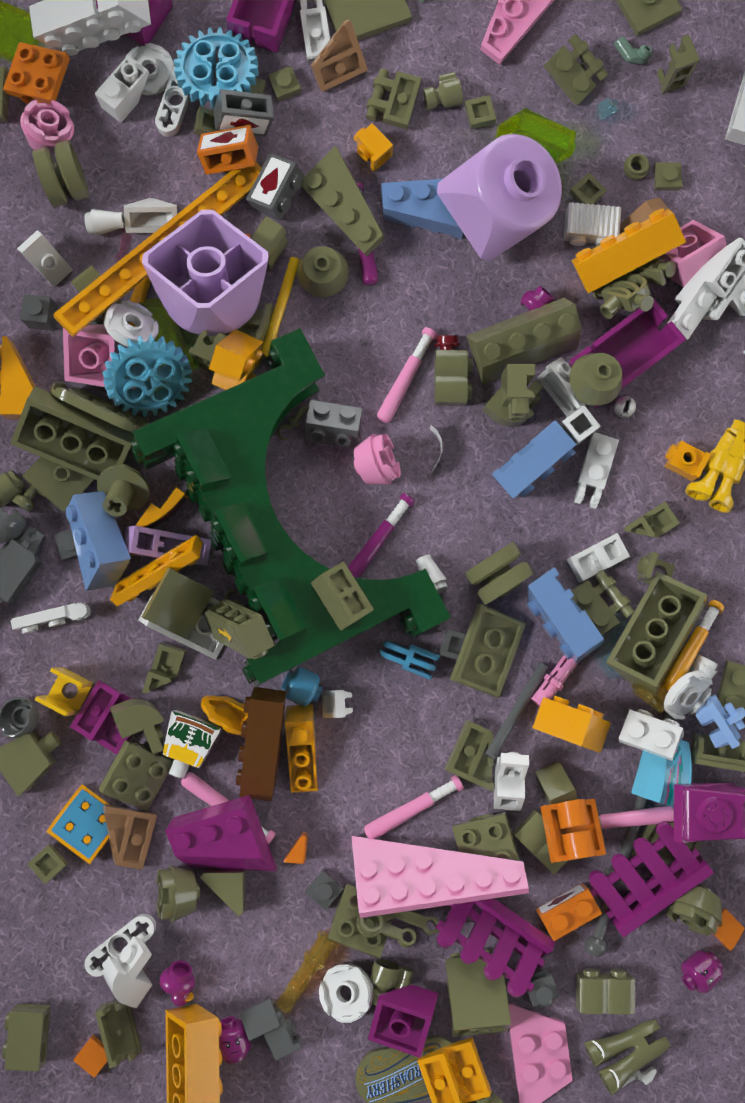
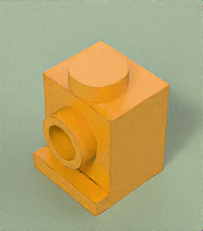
[354,123,393,172]
[664,440,711,481]

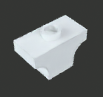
[17,230,73,287]

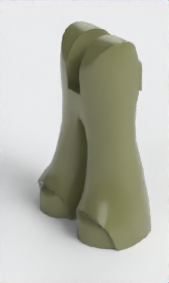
[584,1019,671,1096]

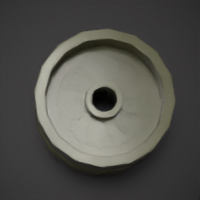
[32,140,90,208]
[464,541,534,605]

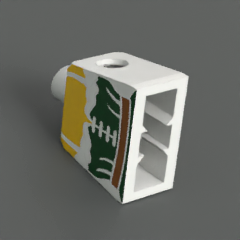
[163,710,223,779]

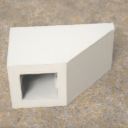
[95,55,149,123]

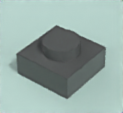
[54,529,77,560]
[439,629,466,660]
[305,870,344,910]

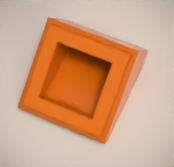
[283,832,308,864]
[711,908,745,951]

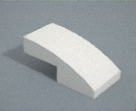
[566,533,630,583]

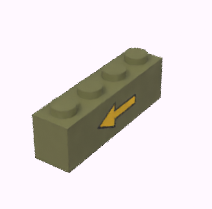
[203,598,275,659]

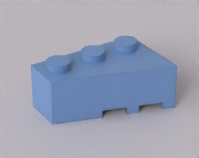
[381,179,463,239]
[492,421,577,499]
[66,491,131,591]
[527,567,604,663]

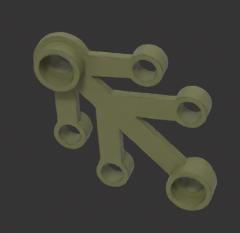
[356,911,439,948]

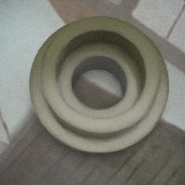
[623,153,650,180]

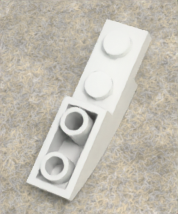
[668,238,745,340]

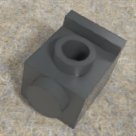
[526,967,559,1007]
[264,1009,302,1061]

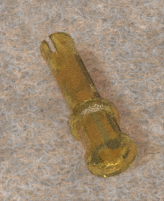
[275,930,339,1013]

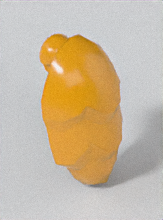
[201,695,248,735]

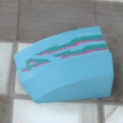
[631,740,692,807]

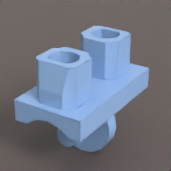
[696,695,745,749]

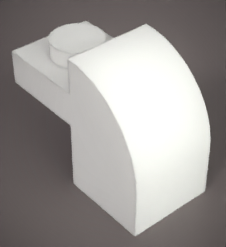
[560,405,601,445]
[494,752,529,811]
[103,936,152,1008]

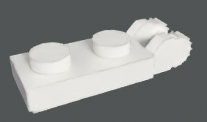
[300,0,330,64]
[574,432,619,509]
[10,602,92,634]

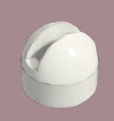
[614,396,636,418]

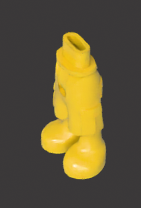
[685,419,745,513]

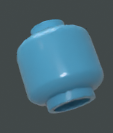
[281,666,323,707]

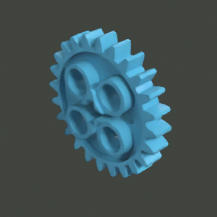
[174,27,259,108]
[103,335,192,417]

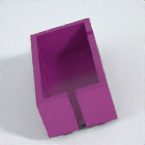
[226,0,296,53]
[568,298,686,409]

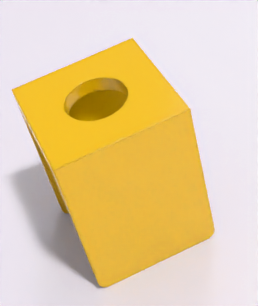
[35,667,94,716]

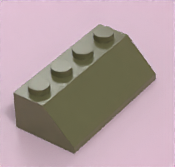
[466,298,581,385]
[10,386,134,480]
[606,572,707,697]

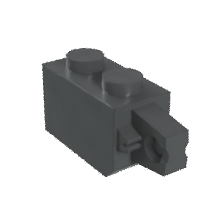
[0,527,46,603]

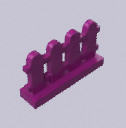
[589,821,714,938]
[435,898,556,997]

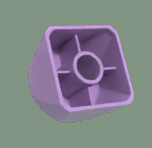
[437,134,562,261]
[142,210,268,336]

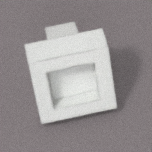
[322,690,353,718]

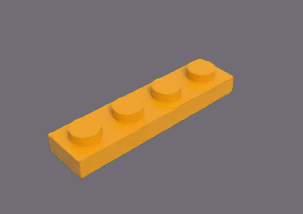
[110,535,203,607]

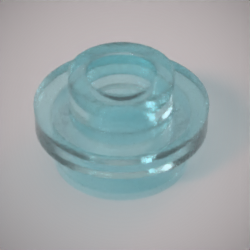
[594,97,619,121]

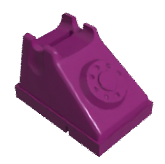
[674,782,745,843]

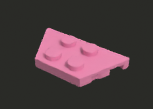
[508,1002,573,1103]

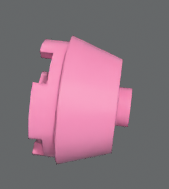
[20,100,74,154]
[354,434,401,485]

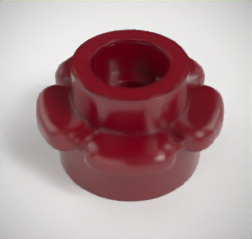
[435,335,461,350]

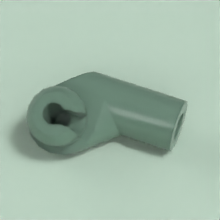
[614,36,652,65]

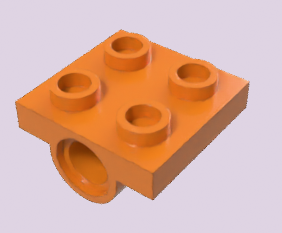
[3,42,70,104]
[540,798,606,863]

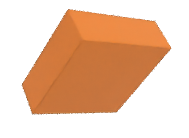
[73,1035,107,1078]

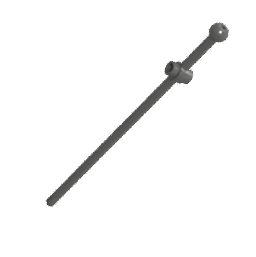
[584,669,690,957]

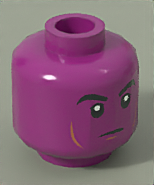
[681,950,723,993]
[219,1016,251,1063]

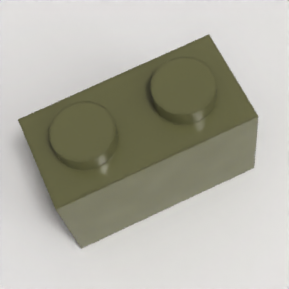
[2,1003,50,1072]

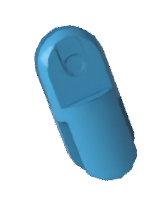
[380,640,441,680]

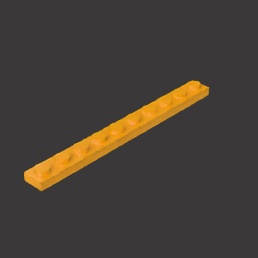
[54,162,262,337]

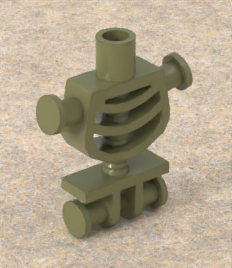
[593,258,676,319]

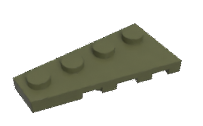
[301,145,385,256]

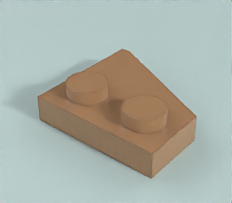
[311,20,368,92]
[103,804,157,870]

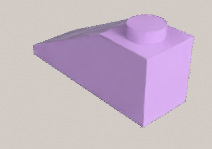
[123,526,211,566]

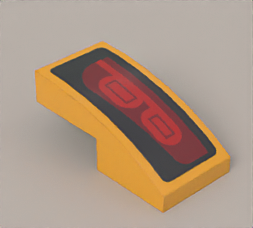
[136,488,189,528]

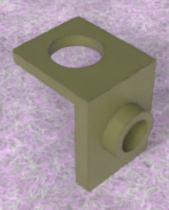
[636,552,675,584]

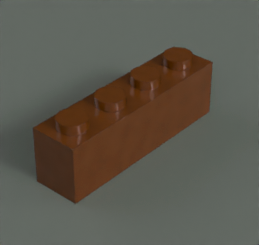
[236,686,287,802]

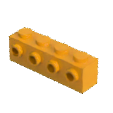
[571,208,686,293]

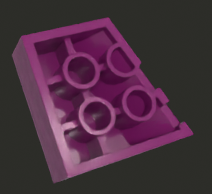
[165,795,277,871]

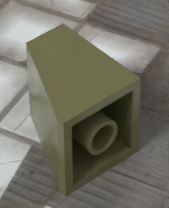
[445,950,511,1038]

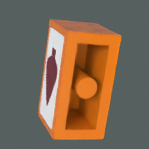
[197,125,258,175]
[535,883,602,941]

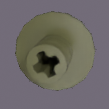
[97,464,150,517]

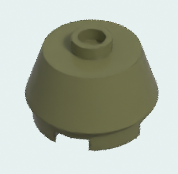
[297,246,349,297]
[569,353,622,406]
[156,865,200,922]
[667,884,722,936]

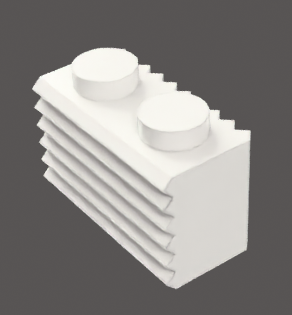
[563,202,621,247]

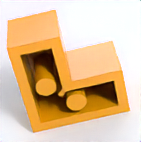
[209,330,264,390]
[533,695,611,753]

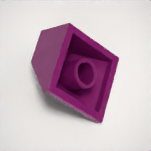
[368,984,439,1058]

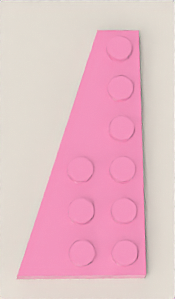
[480,0,554,65]
[351,836,529,918]

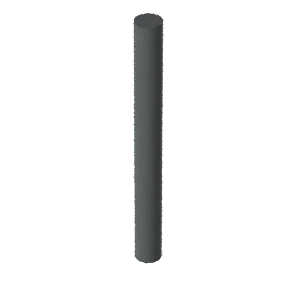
[485,663,549,760]

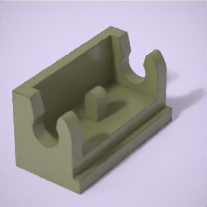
[657,34,700,94]
[189,330,226,373]
[311,561,374,631]
[691,733,745,772]
[95,999,142,1069]

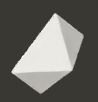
[124,198,177,233]

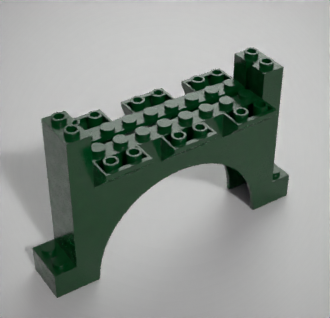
[131,328,451,687]

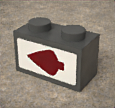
[213,89,274,137]
[246,153,304,221]

